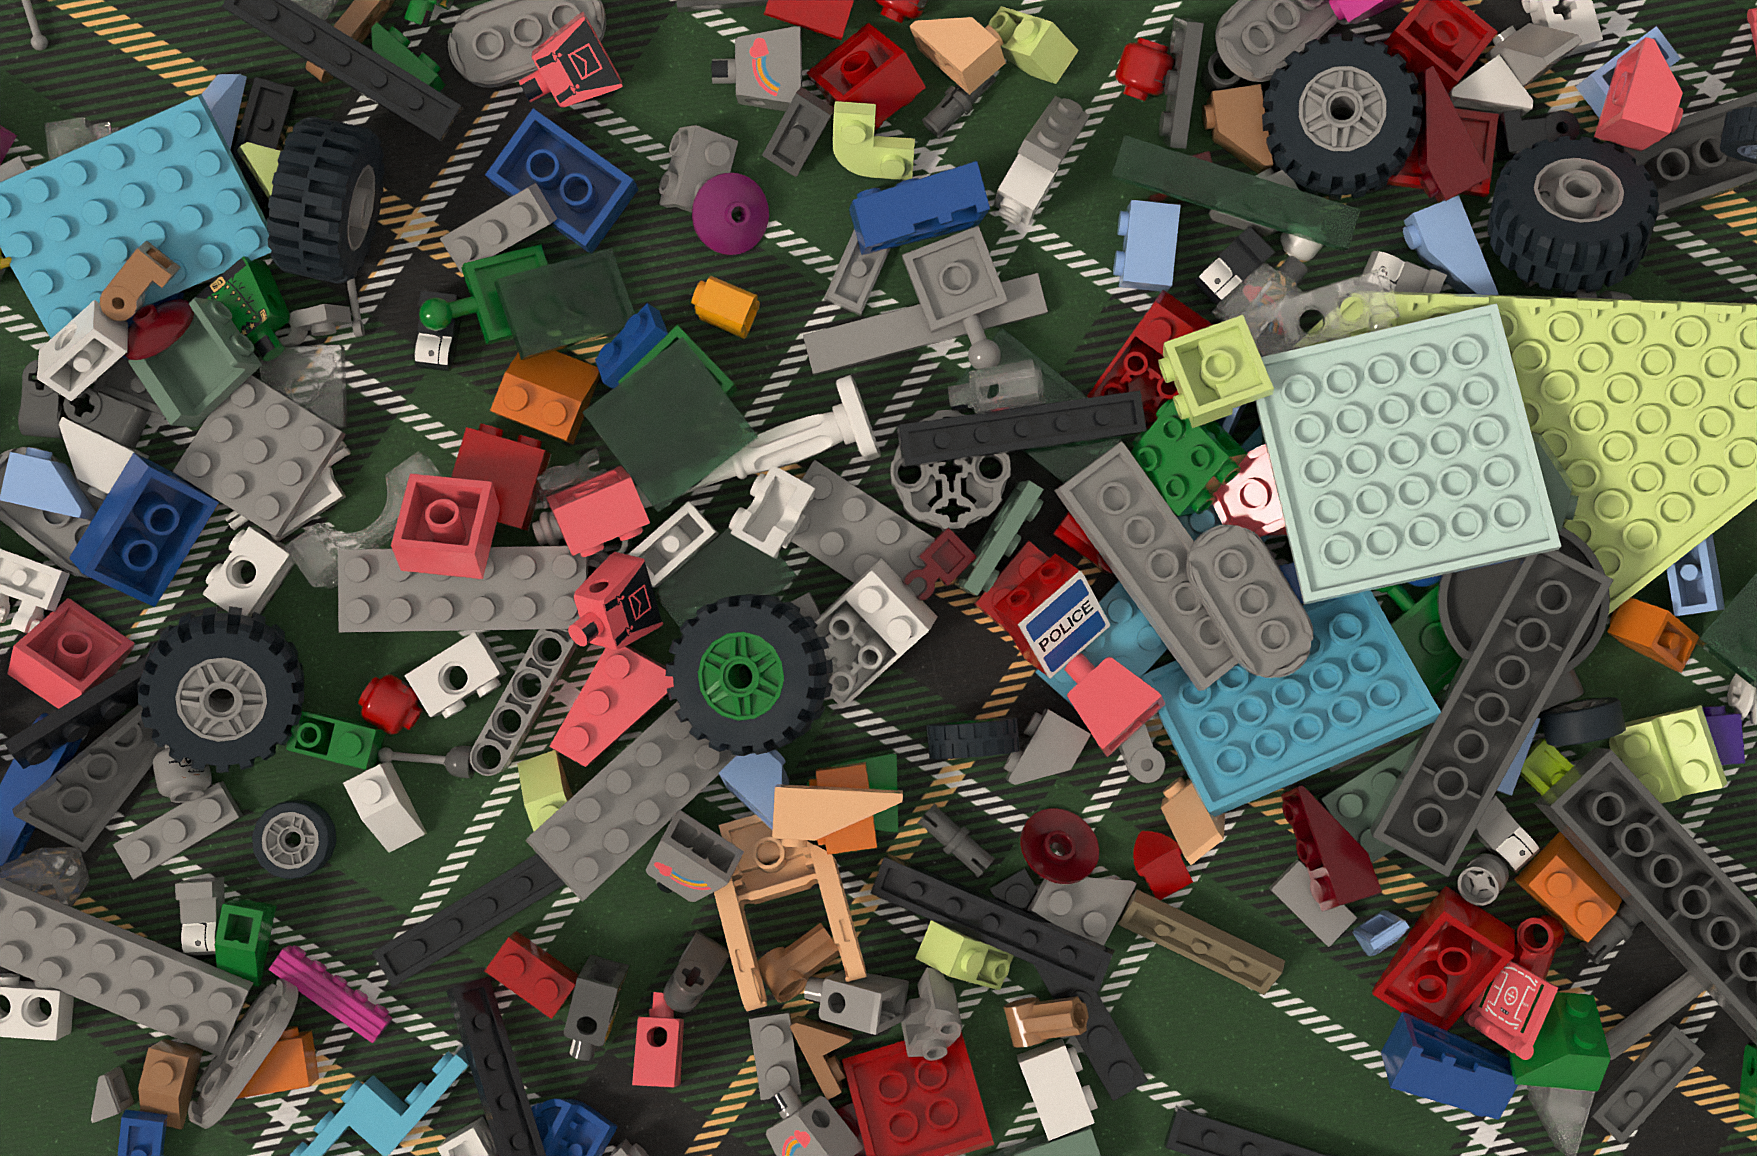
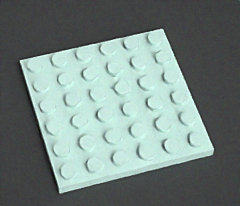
[1255,303,1561,605]

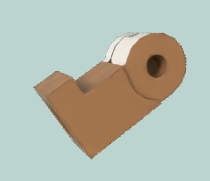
[100,241,181,321]

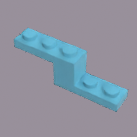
[290,1046,469,1156]

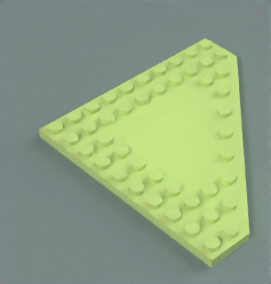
[1291,290,1757,615]

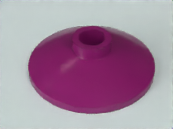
[692,173,769,255]

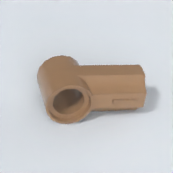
[758,923,840,1003]
[1004,996,1089,1048]

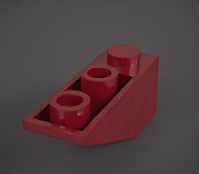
[1281,785,1382,912]

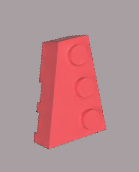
[549,645,674,767]

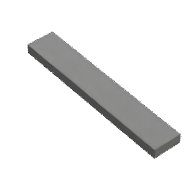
[803,273,1048,376]

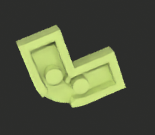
[833,101,915,180]

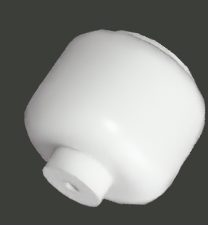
[1280,218,1325,261]

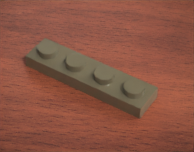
[1118,890,1285,995]

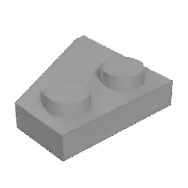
[1027,877,1136,945]

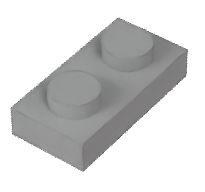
[749,1010,802,1100]

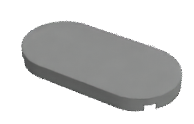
[448,0,606,88]
[1215,0,1339,82]
[0,447,104,578]
[1186,525,1313,678]
[188,979,298,1129]

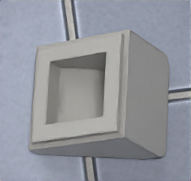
[91,1066,134,1123]

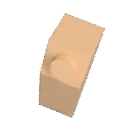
[1161,777,1225,865]
[772,784,903,847]

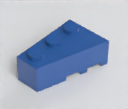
[849,161,990,255]
[1381,1011,1518,1120]

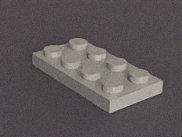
[791,460,935,596]

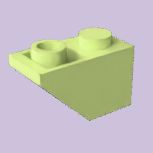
[988,6,1079,84]
[916,920,1014,990]

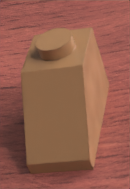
[1202,84,1273,174]
[138,1039,203,1129]

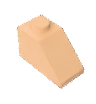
[910,17,1006,95]

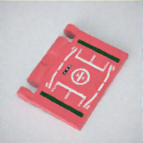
[1464,960,1559,1060]

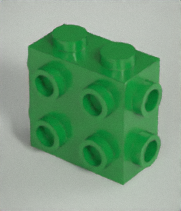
[1130,399,1248,516]

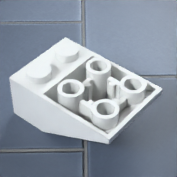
[814,558,938,708]

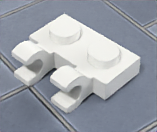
[0,549,70,633]

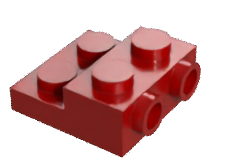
[1384,0,1498,93]

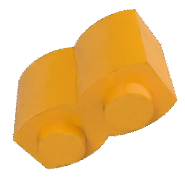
[691,276,760,339]

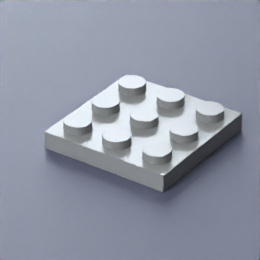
[173,375,346,538]

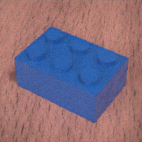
[485,108,639,255]
[69,453,219,607]

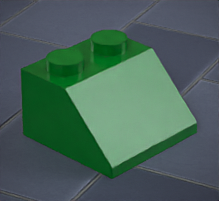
[1507,992,1611,1091]

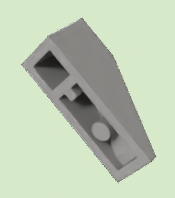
[1485,23,1583,87]

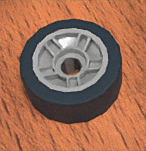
[1540,697,1626,746]
[252,799,336,879]

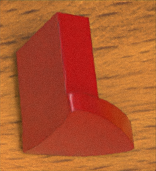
[1133,831,1193,901]

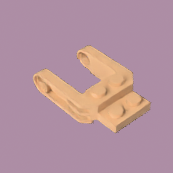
[714,815,867,1012]

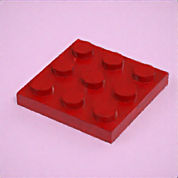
[842,1031,995,1156]

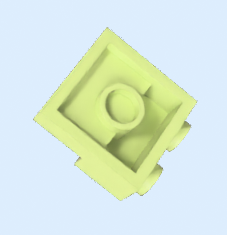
[1158,315,1274,428]
[1609,705,1728,803]

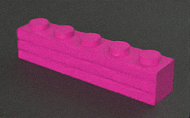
[268,945,393,1043]

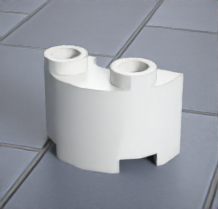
[729,465,815,559]

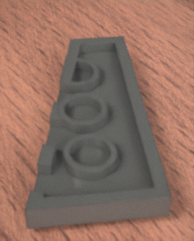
[12,704,165,852]

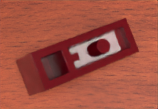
[1417,66,1490,202]

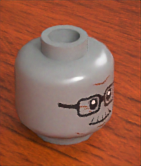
[153,745,212,803]

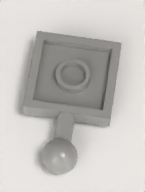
[902,226,1008,372]

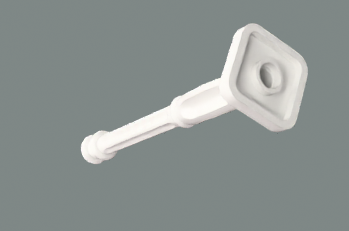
[532,375,881,546]

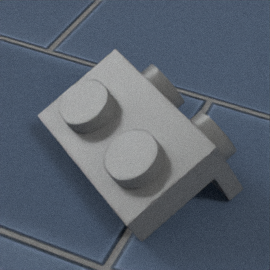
[659,125,738,213]

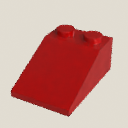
[1372,886,1515,1031]

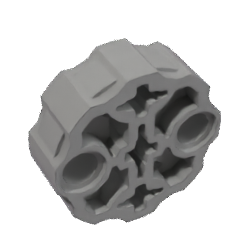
[890,410,1011,531]

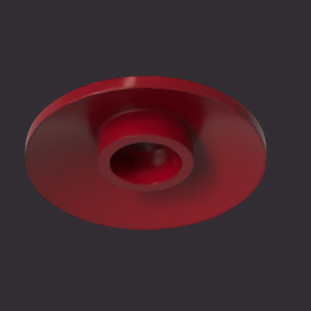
[124,299,194,360]
[1020,808,1099,884]

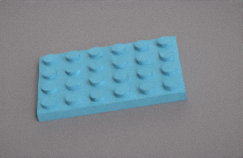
[0,94,272,339]
[1141,590,1441,817]

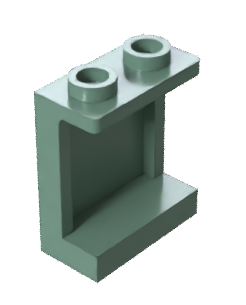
[128,297,262,427]

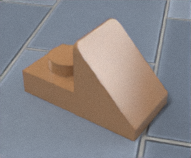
[789,1016,853,1100]

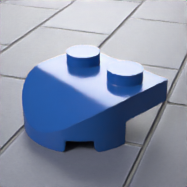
[531,1099,618,1156]

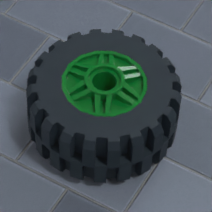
[665,594,833,756]

